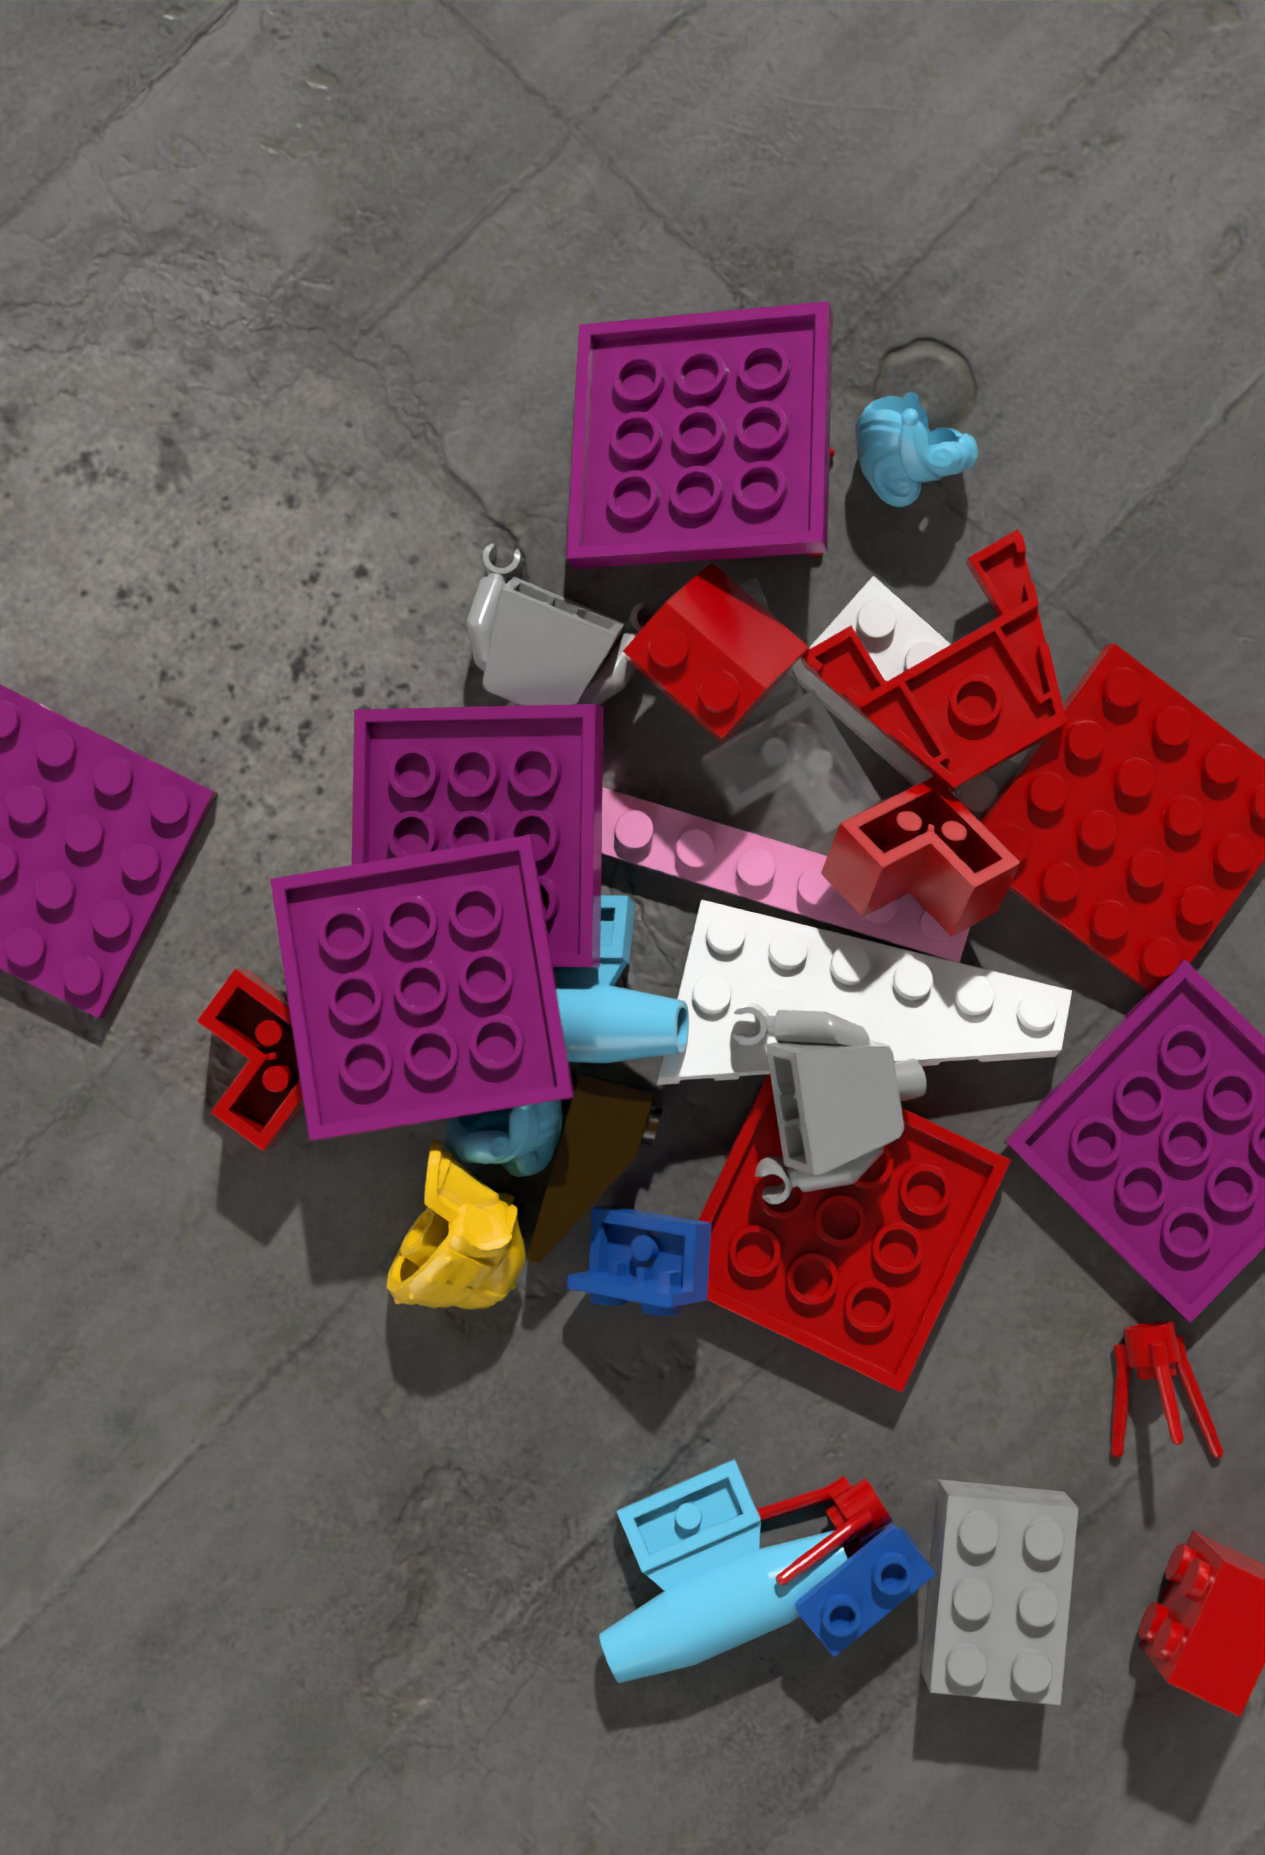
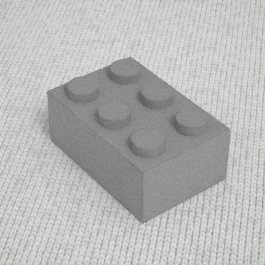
[921,1479,1079,1705]

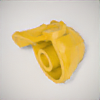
[386,1139,526,1310]

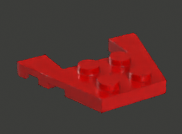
[801,529,1067,792]

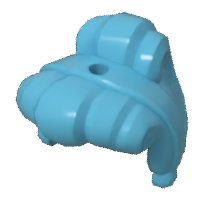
[855,392,979,507]
[444,1100,562,1177]

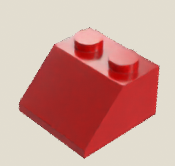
[623,562,809,745]

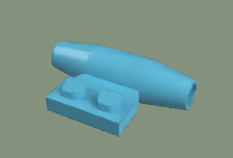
[554,895,689,1063]
[599,1458,848,1683]

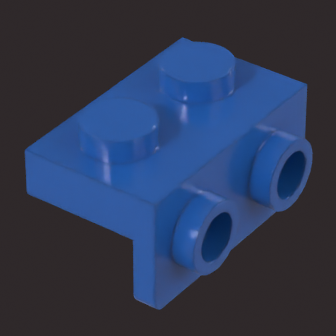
[567,1205,711,1316]
[795,1524,936,1657]

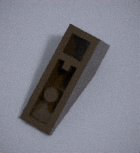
[526,1072,663,1264]

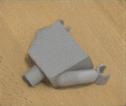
[466,543,646,706]
[733,1003,927,1204]

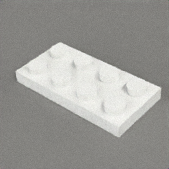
[788,576,1033,820]

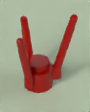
[1111,1321,1224,1459]
[757,1475,893,1586]

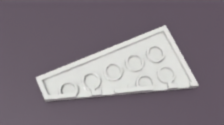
[657,900,1072,1085]

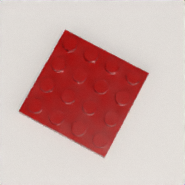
[979,643,1265,993]
[697,1074,1011,1393]

